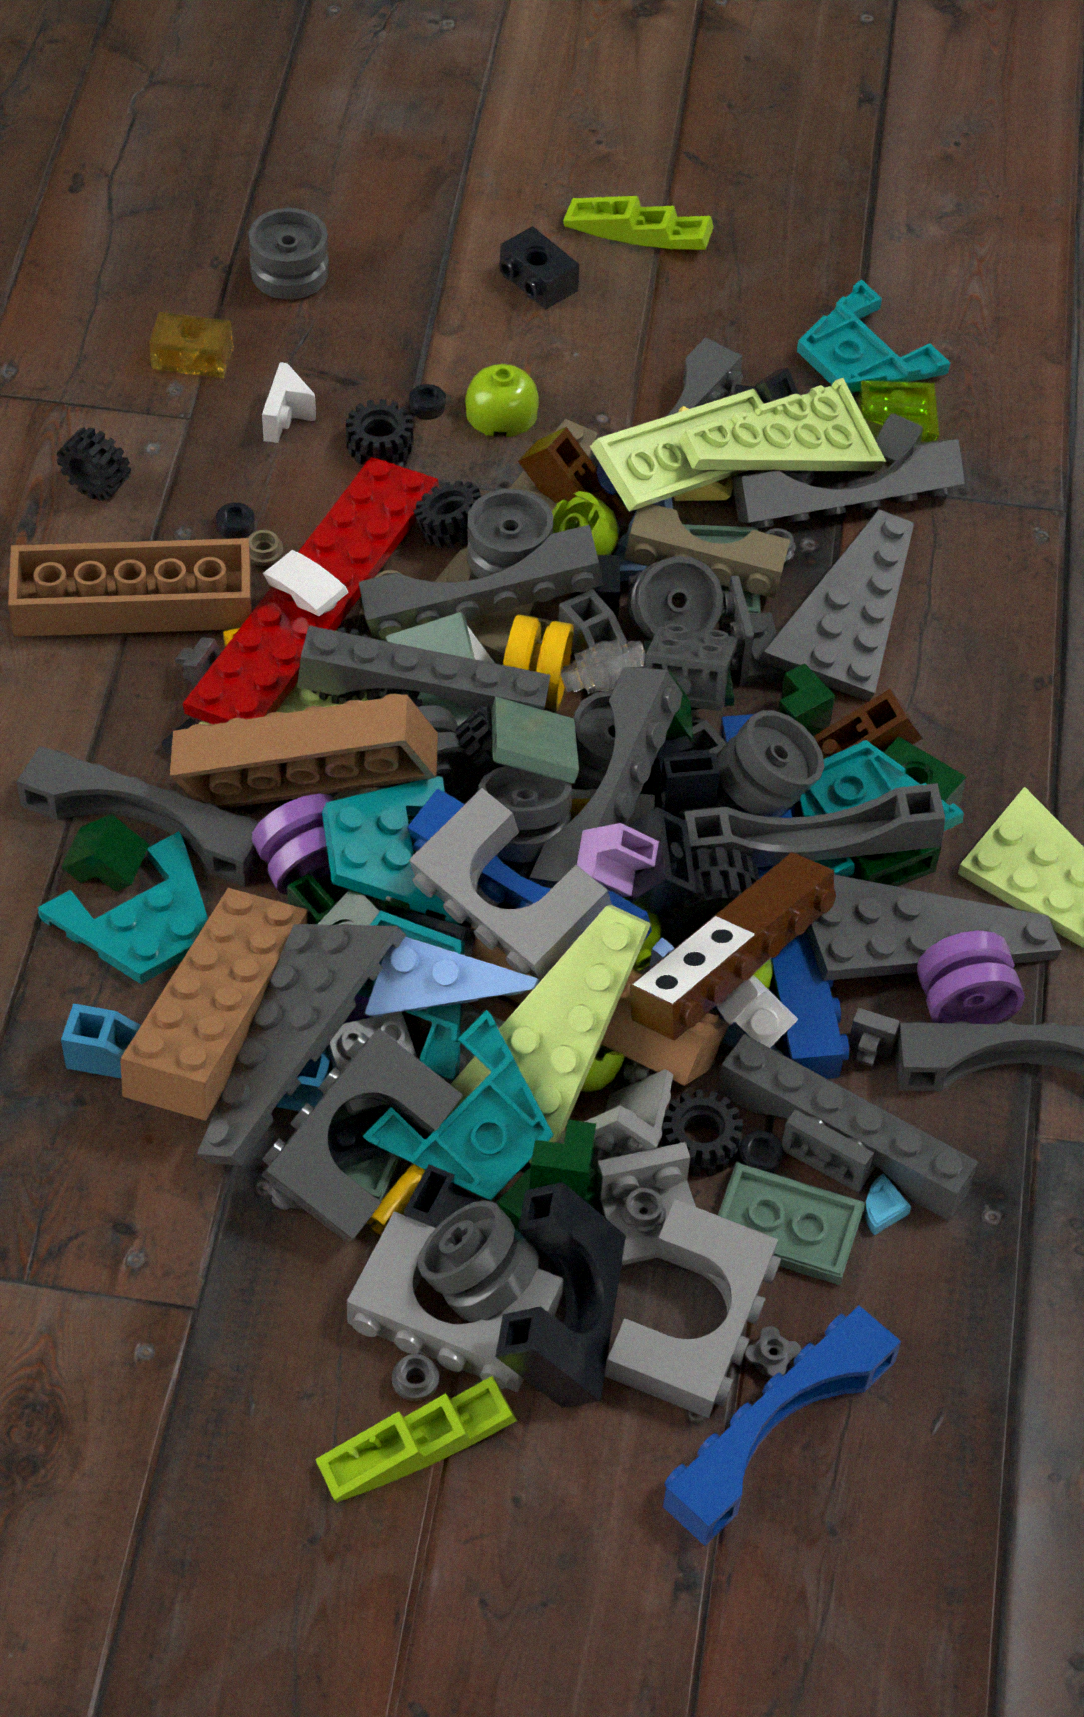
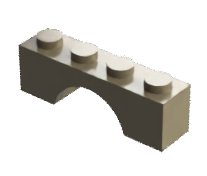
[624,504,790,599]

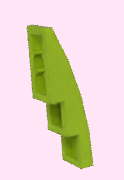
[563,196,714,250]
[315,1376,517,1502]

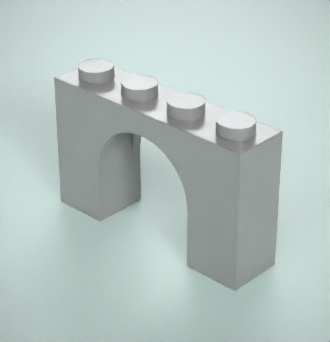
[409,788,612,981]
[604,1199,781,1418]
[347,1212,563,1392]

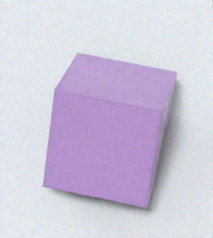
[577,823,659,898]

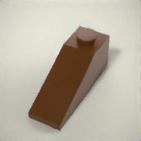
[518,427,632,533]
[813,689,923,759]

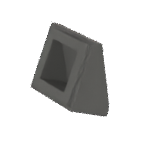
[876,413,923,464]

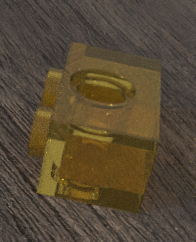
[149,312,233,378]

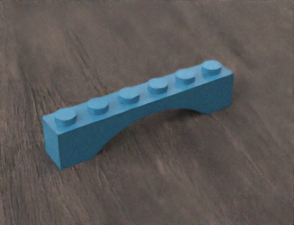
[61,1003,333,1111]

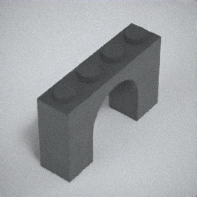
[261,1028,463,1243]

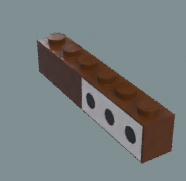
[630,852,836,1041]

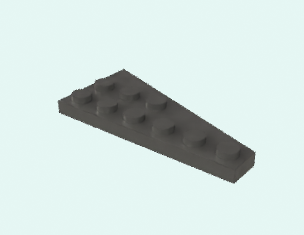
[759,510,914,702]
[805,875,1062,981]
[197,924,406,1166]

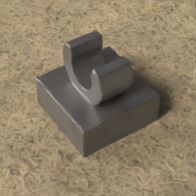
[175,637,221,687]
[848,1008,900,1067]

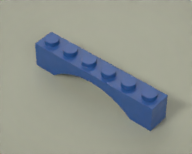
[407,788,652,941]
[663,1305,901,1546]

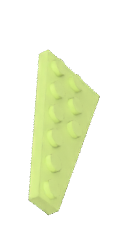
[679,378,886,471]
[958,787,1084,948]
[447,905,651,1163]

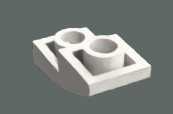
[263,550,349,616]

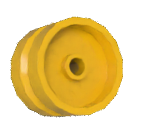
[503,614,574,711]

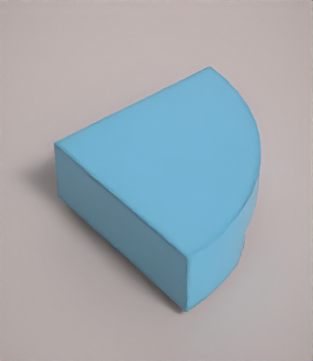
[864,1173,911,1235]

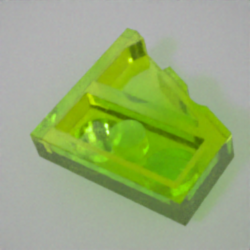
[859,381,939,442]

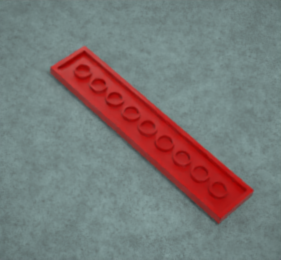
[183,457,439,725]

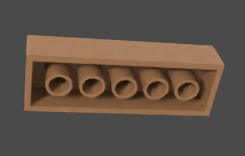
[8,538,252,637]
[170,694,438,809]
[120,888,308,1121]
[470,925,729,1086]

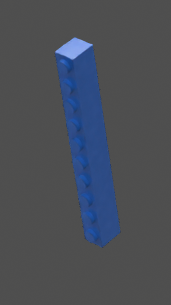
[719,714,849,1079]

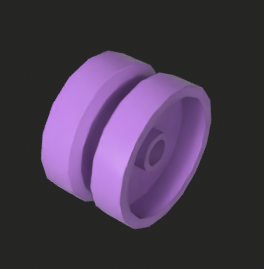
[252,793,335,895]
[916,930,1025,1024]

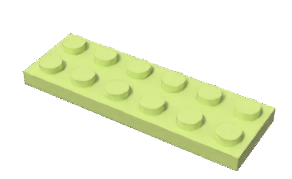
[590,389,764,512]

